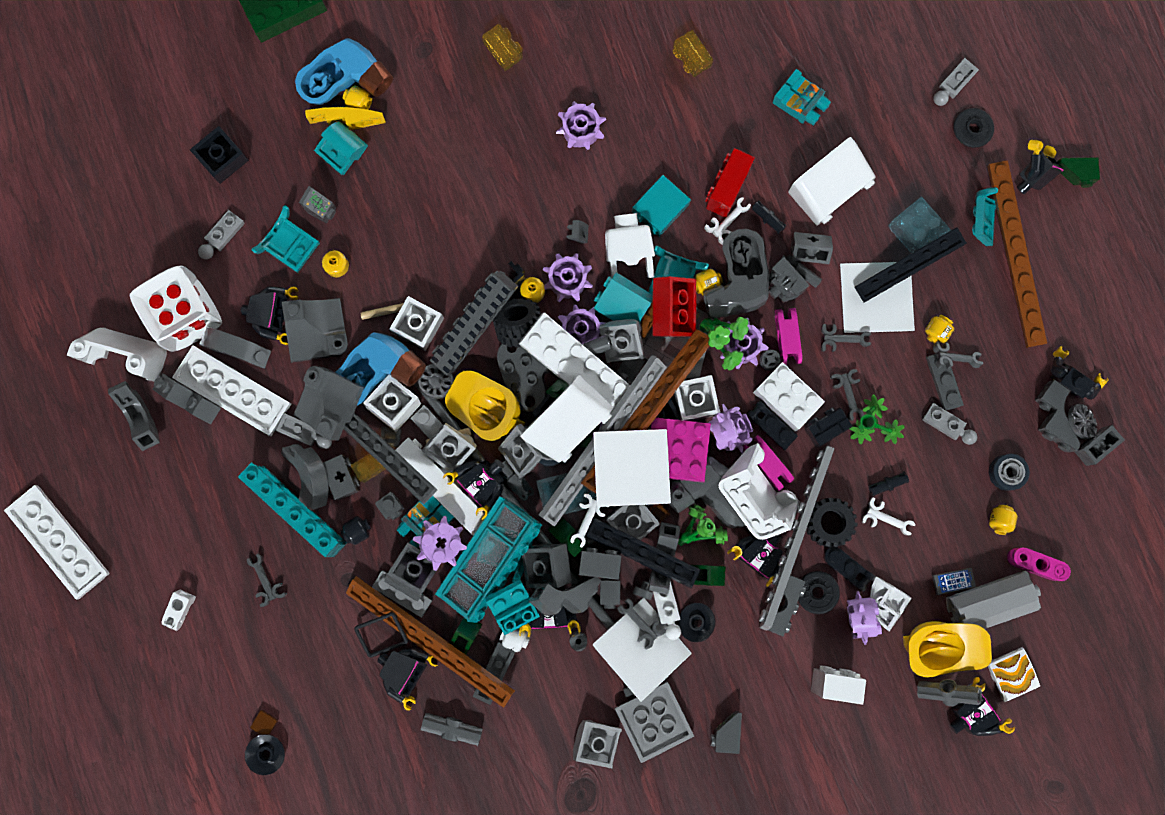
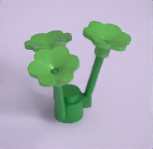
[700,317,749,371]

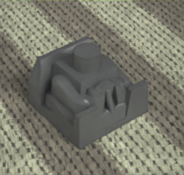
[769,257,809,302]

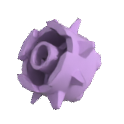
[556,101,606,150]
[543,253,593,302]
[558,305,605,344]
[720,318,768,369]
[709,404,753,454]
[413,516,467,571]
[847,591,882,645]

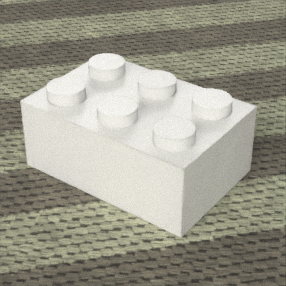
[753,362,825,432]
[811,665,866,705]

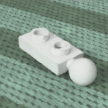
[653,581,681,640]

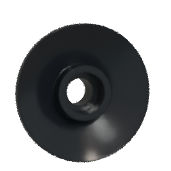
[678,603,716,643]
[245,734,285,775]

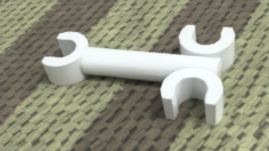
[704,197,751,245]
[571,494,609,547]
[861,497,915,535]

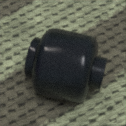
[341,516,371,545]

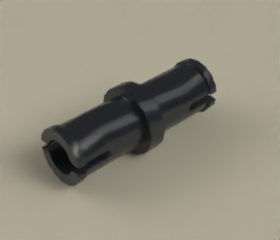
[751,200,787,234]
[868,471,909,496]

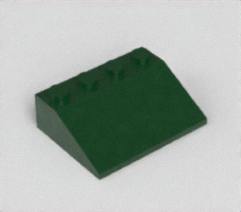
[239,0,327,43]

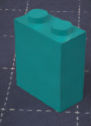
[632,175,691,237]
[593,272,653,322]

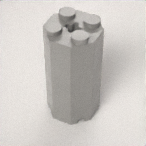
[946,571,1041,629]

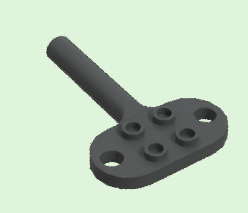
[497,334,613,412]

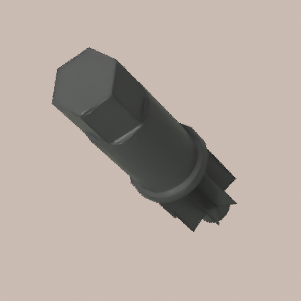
[780,255,822,288]

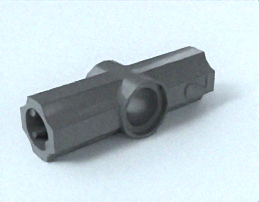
[917,679,982,706]
[421,713,483,746]

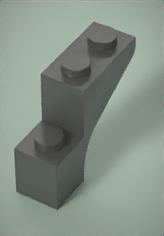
[152,373,221,424]
[1035,380,1080,453]
[528,577,601,616]

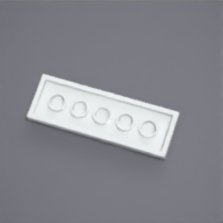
[518,313,630,413]
[172,345,291,436]
[4,485,110,599]

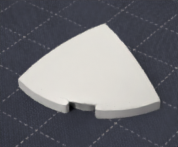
[870,577,912,631]

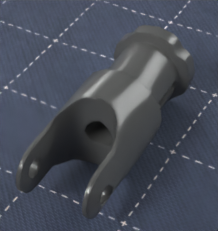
[499,460,534,501]
[569,631,587,651]

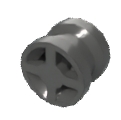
[759,350,780,371]

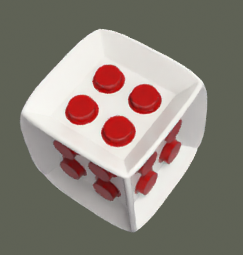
[130,265,222,352]

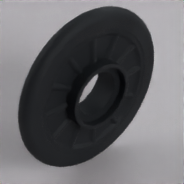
[954,108,994,148]
[798,571,840,614]

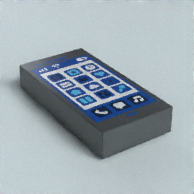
[932,568,976,595]

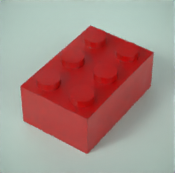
[705,148,755,218]
[653,276,696,337]

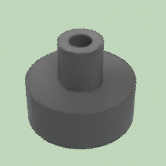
[632,581,653,600]

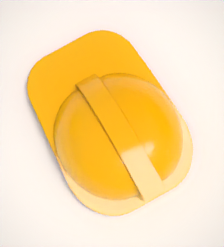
[445,371,525,441]
[903,621,992,677]

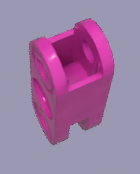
[775,308,802,365]
[743,435,794,492]
[1007,547,1071,581]

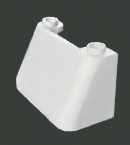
[788,137,876,226]
[67,328,167,382]
[520,375,613,463]
[719,443,800,540]

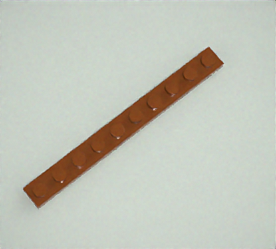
[987,160,1047,348]
[581,329,709,494]
[346,576,515,708]

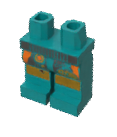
[773,69,831,126]
[396,496,456,549]

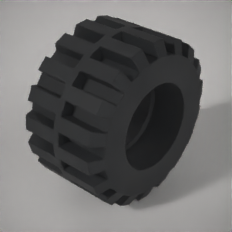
[493,298,541,347]
[806,498,858,547]

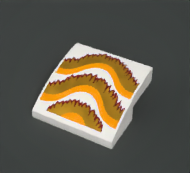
[988,647,1040,702]

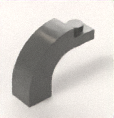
[199,327,271,369]
[108,381,160,451]
[281,444,329,510]
[649,522,680,594]

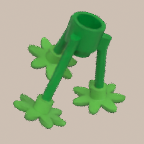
[850,394,905,444]

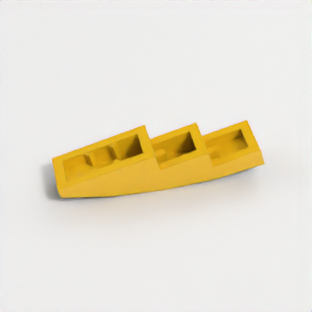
[305,107,386,130]

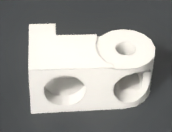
[162,590,196,631]

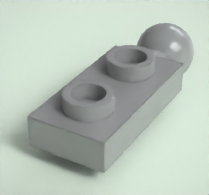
[933,58,979,106]
[198,210,245,259]
[922,403,977,445]
[276,413,332,449]

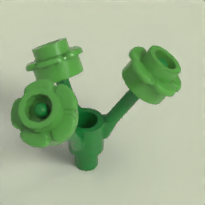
[678,504,728,546]

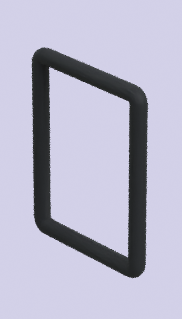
[354,612,408,658]

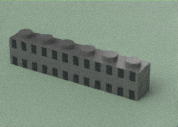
[430,271,518,376]

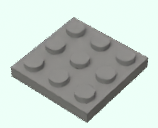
[615,681,694,763]

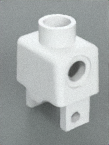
[605,213,655,278]

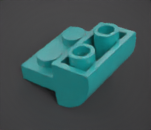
[314,121,368,175]
[485,579,540,635]

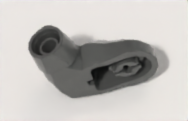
[703,229,769,318]
[669,457,745,528]

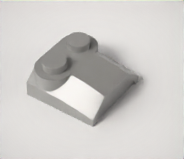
[599,319,645,363]
[422,423,477,473]
[498,424,542,478]
[606,505,660,540]
[573,720,622,768]

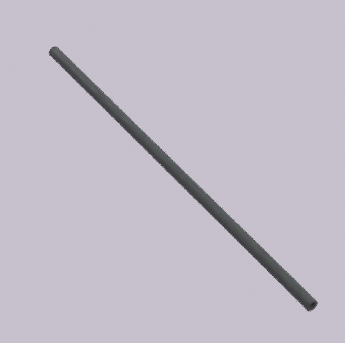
[414,379,615,630]

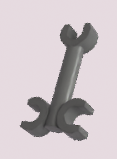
[821,324,871,352]
[933,342,983,370]
[830,369,864,421]
[247,554,287,607]
[617,599,666,650]

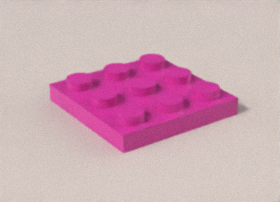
[651,418,711,483]

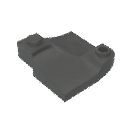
[282,298,348,363]
[293,366,364,440]

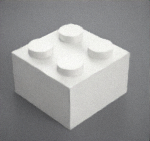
[389,296,444,351]
[364,374,421,432]
[674,375,720,421]

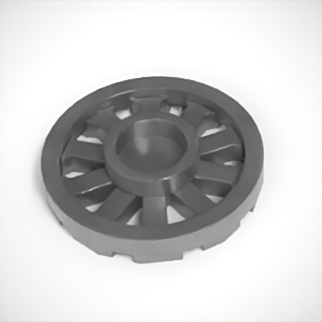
[417,364,454,400]
[1068,404,1097,440]

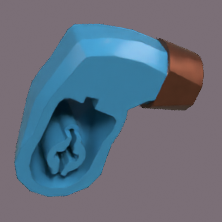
[295,38,393,105]
[335,332,426,406]

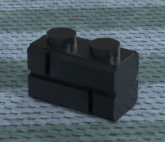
[805,407,852,448]

